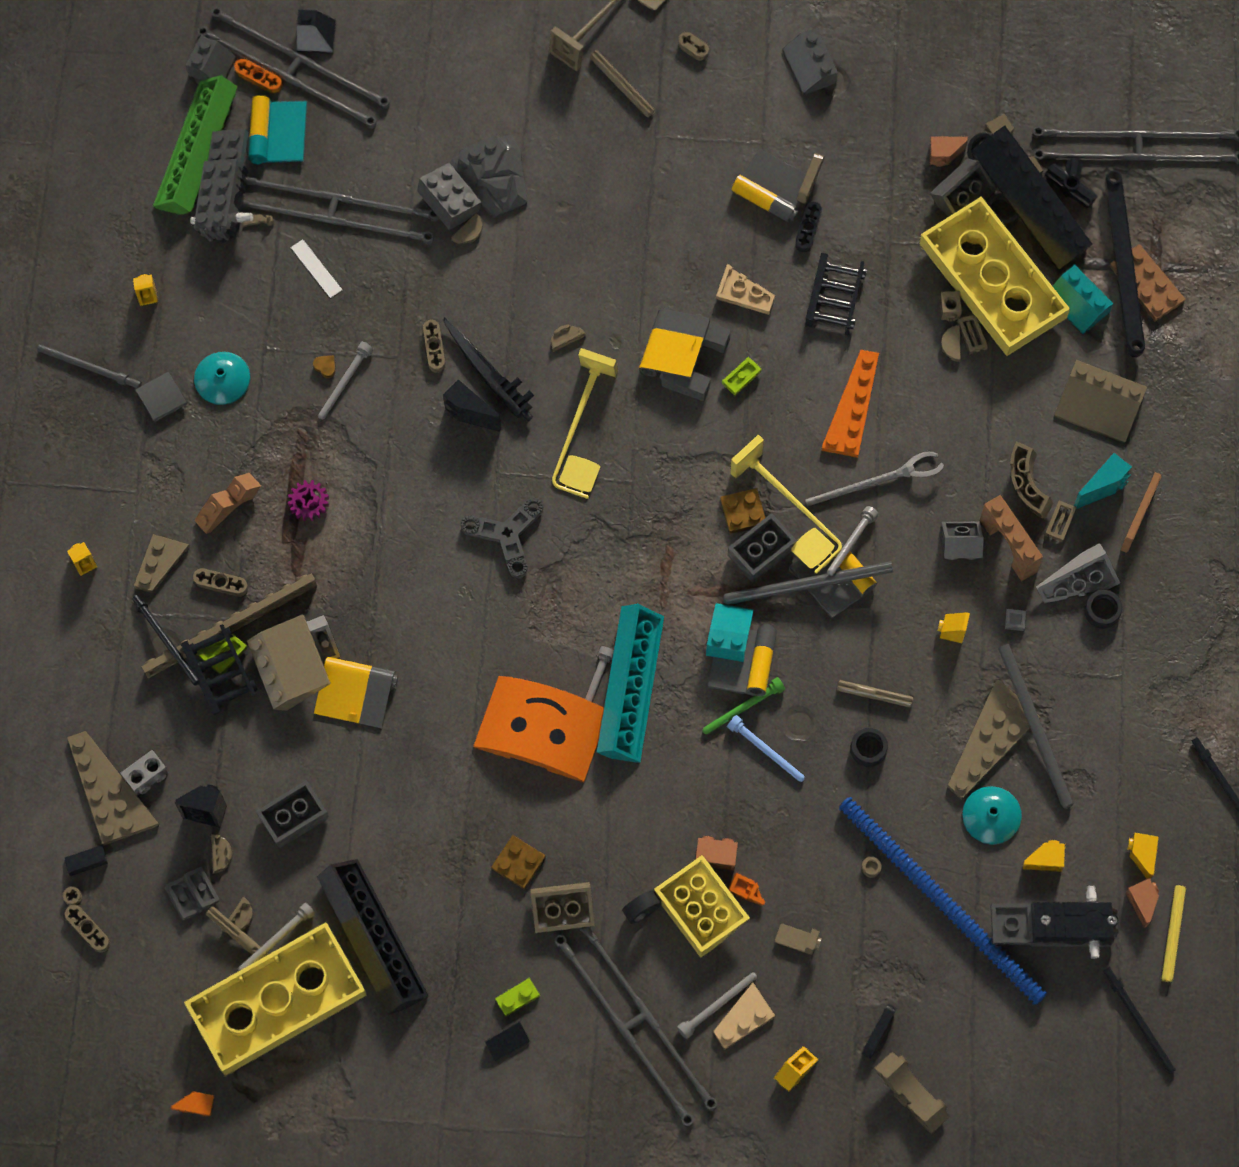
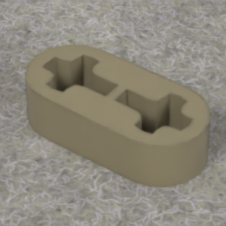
[679,32,709,61]

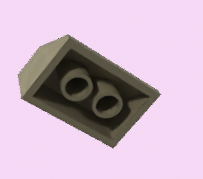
[531,882,595,933]

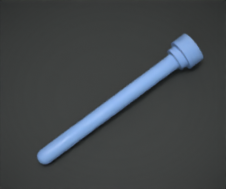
[727,715,805,782]

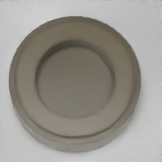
[861,857,882,878]

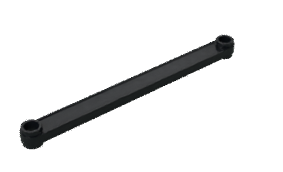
[1105,170,1145,358]

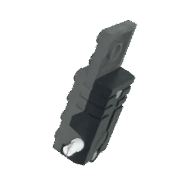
[191,129,253,243]
[990,886,1119,958]

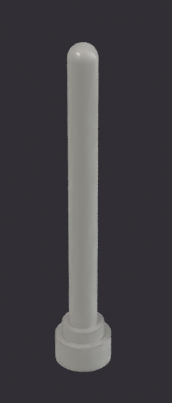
[318,342,374,420]
[827,506,878,576]
[585,646,614,702]
[238,903,315,971]
[677,973,757,1039]

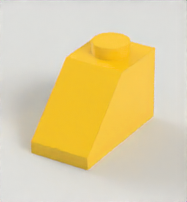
[133,274,158,306]
[67,542,97,576]
[937,612,970,643]
[1127,833,1158,879]
[1022,840,1065,872]
[774,1047,818,1091]

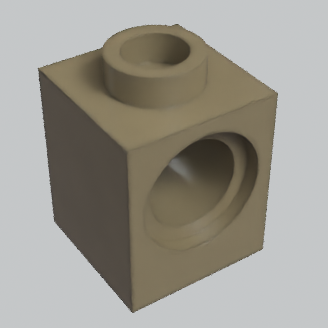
[939,291,962,322]

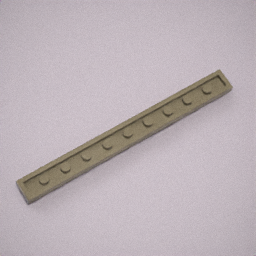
[141,573,317,678]

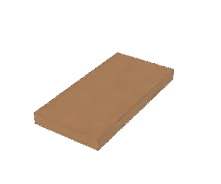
[1121,472,1162,553]

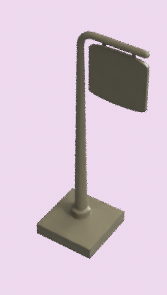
[549,0,665,71]

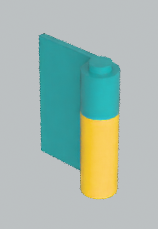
[248,96,307,164]

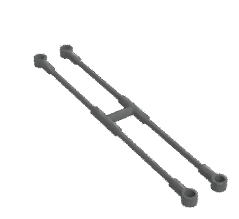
[198,7,390,129]
[1032,126,1239,165]
[243,177,439,244]
[555,927,717,1127]

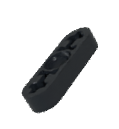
[795,201,822,253]
[861,1003,897,1059]

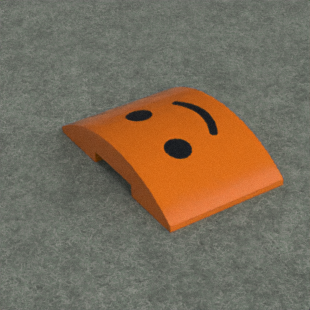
[473,676,604,782]

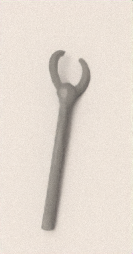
[805,452,944,507]

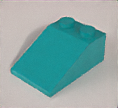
[1074,453,1132,509]
[706,603,754,662]

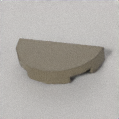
[451,213,482,244]
[551,324,586,352]
[941,325,960,362]
[211,834,233,874]
[221,897,253,933]

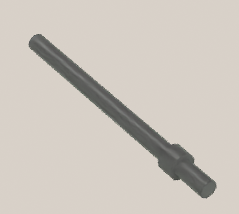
[37,344,141,388]

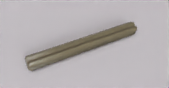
[590,51,654,117]

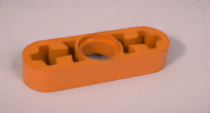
[234,59,282,94]

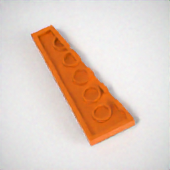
[821,350,879,458]

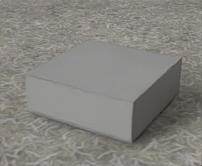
[1005,609,1026,631]

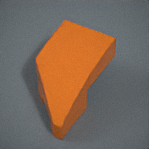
[728,873,765,906]
[170,1092,214,1116]

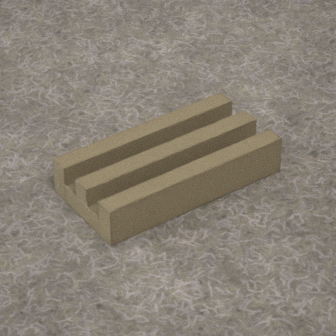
[957,314,988,355]
[1045,501,1077,543]

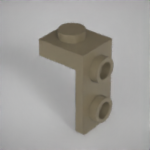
[775,924,822,955]

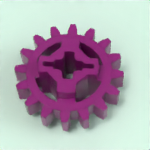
[288,480,329,521]

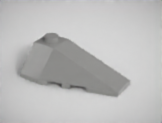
[1036,543,1120,603]

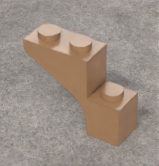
[194,473,261,534]

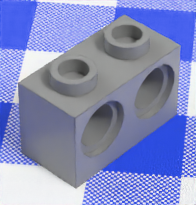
[121,750,169,796]

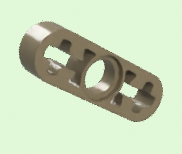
[797,153,824,204]
[423,320,445,373]
[193,568,248,597]
[65,905,110,953]

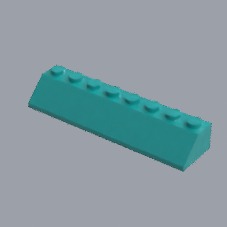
[597,603,664,763]

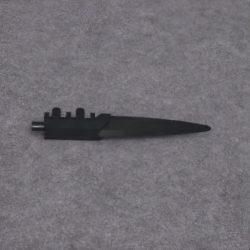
[443,317,535,421]

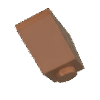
[929,137,968,166]
[1126,878,1159,928]

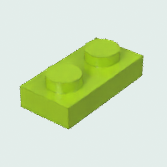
[722,357,762,396]
[495,978,540,1017]

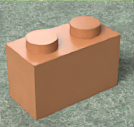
[696,836,738,870]

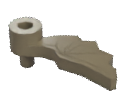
[243,214,274,226]

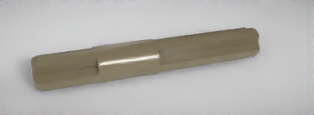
[837,680,913,707]
[206,907,269,960]

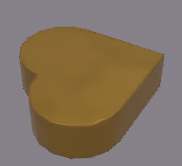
[313,355,335,378]

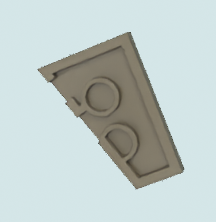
[134,534,190,593]

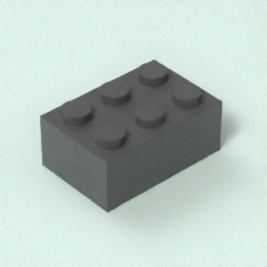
[417,163,482,230]
[728,513,797,583]
[256,780,329,849]

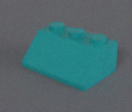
[1052,265,1113,334]

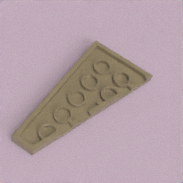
[947,679,1040,800]
[67,731,160,846]

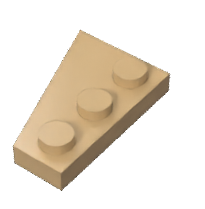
[716,264,775,315]
[713,983,775,1050]

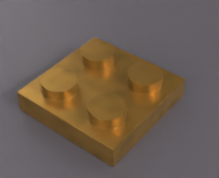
[720,488,765,534]
[491,835,546,890]

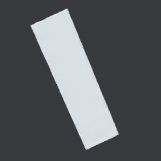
[291,240,342,298]

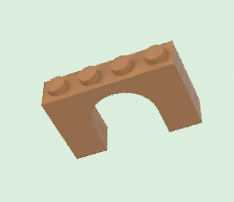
[980,495,1043,581]

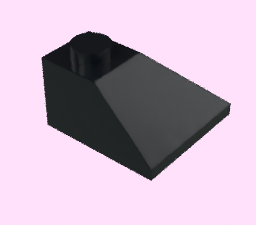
[297,9,336,53]

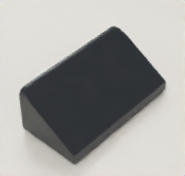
[65,845,108,876]
[485,1022,530,1061]

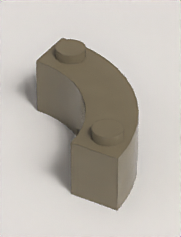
[1010,441,1053,520]
[875,1052,949,1133]

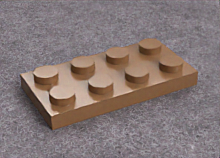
[1109,244,1186,322]

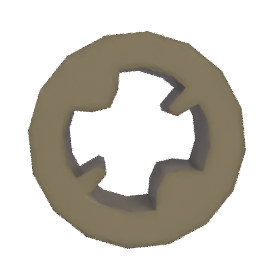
[63,887,82,906]

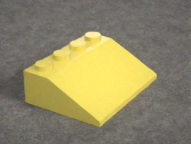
[654,855,750,958]

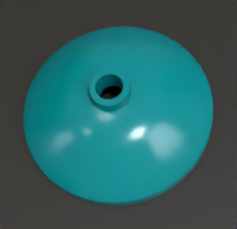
[194,352,251,405]
[962,786,1022,844]

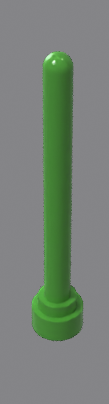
[702,677,786,734]

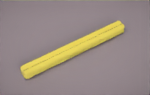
[1161,885,1186,982]

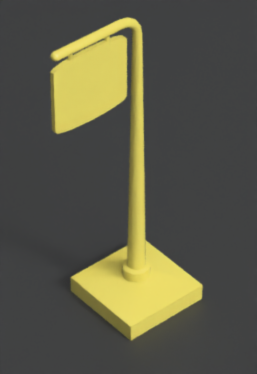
[552,348,618,499]
[731,435,842,574]

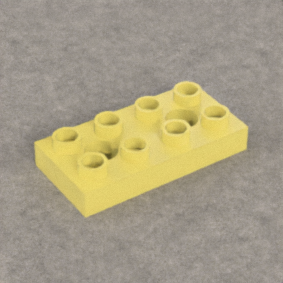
[919,197,1070,356]
[184,923,367,1076]

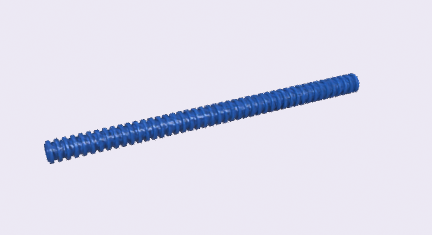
[839,797,1047,1005]

